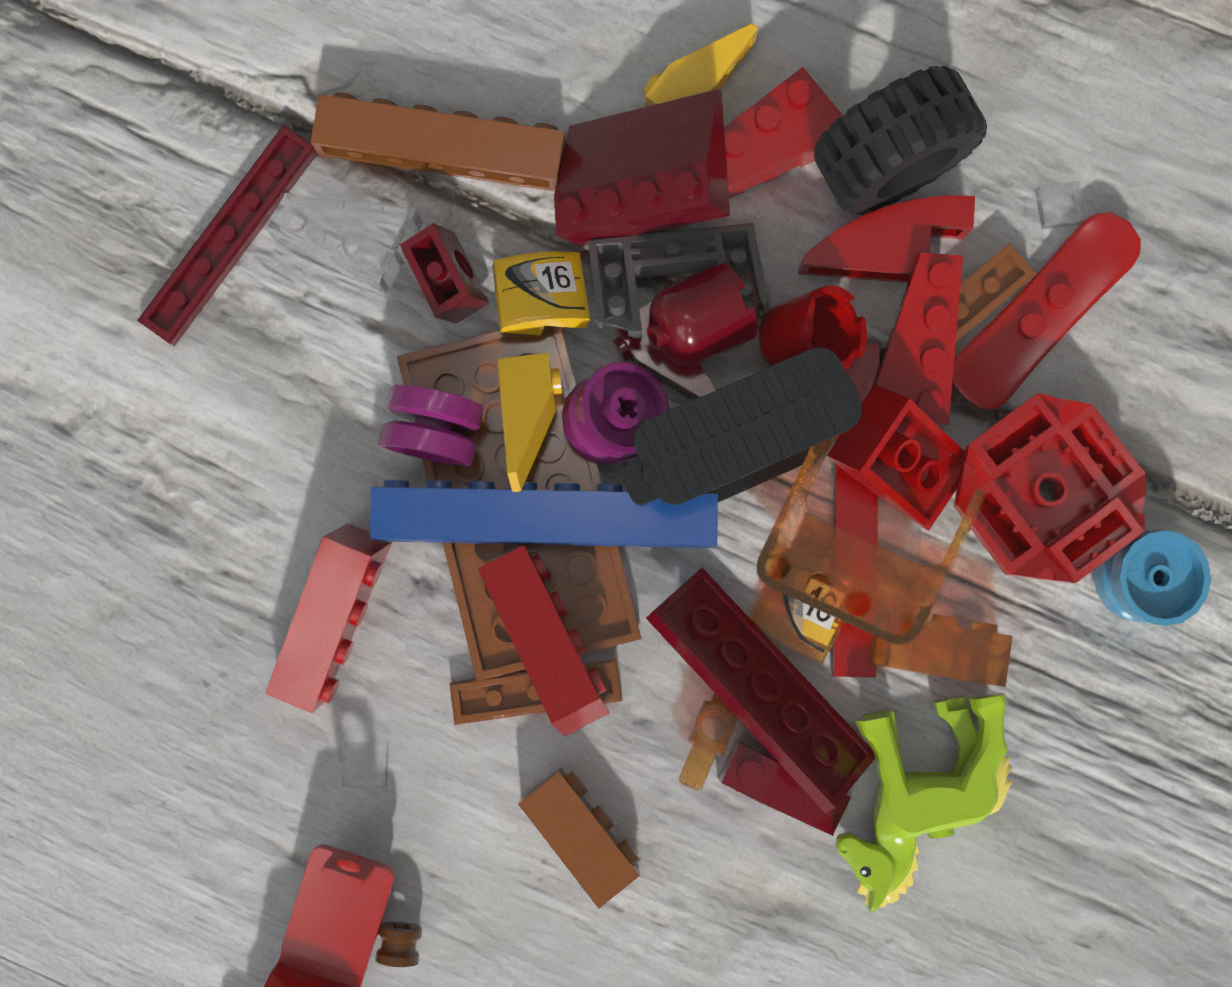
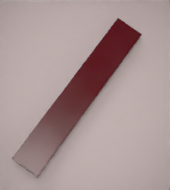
[137,124,318,347]

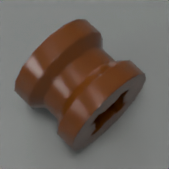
[375,922,422,967]

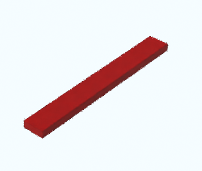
[832,343,879,678]

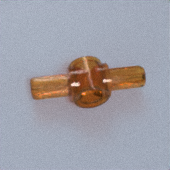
[679,693,738,791]

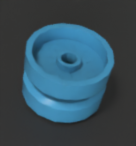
[1093,530,1211,626]

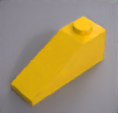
[643,23,758,107]
[498,353,562,492]

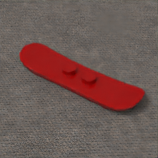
[952,212,1141,409]

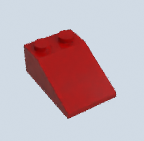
[826,384,964,531]

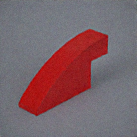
[798,195,975,283]

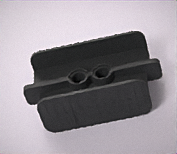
[621,347,862,505]

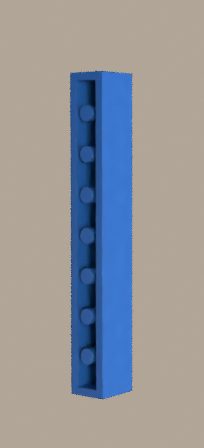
[369,480,718,548]

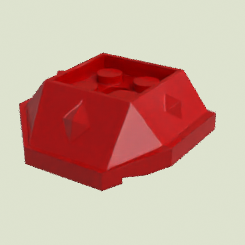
[953,393,1146,584]

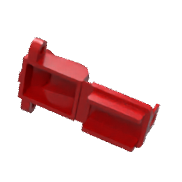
[264,844,396,987]

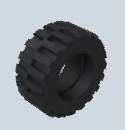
[814,65,987,215]

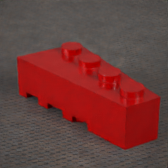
[477,545,610,737]

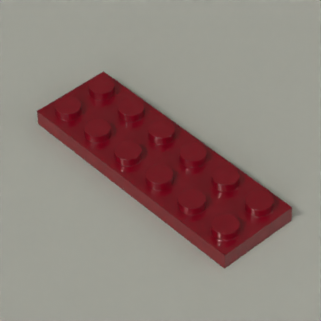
[646,567,875,813]

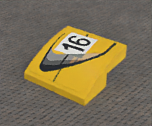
[492,251,590,336]

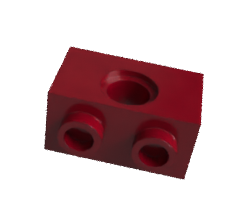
[400,223,490,324]

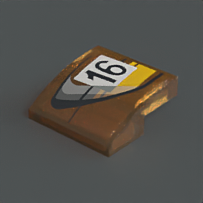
[748,550,862,664]

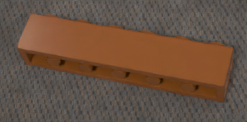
[310,92,566,192]

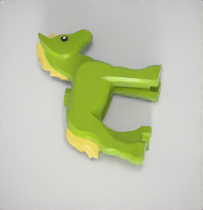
[835,693,1012,912]

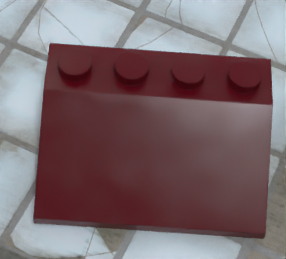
[554,89,730,246]

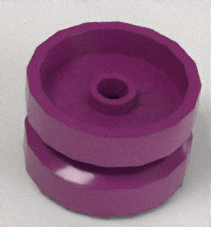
[561,362,669,466]
[378,384,484,467]

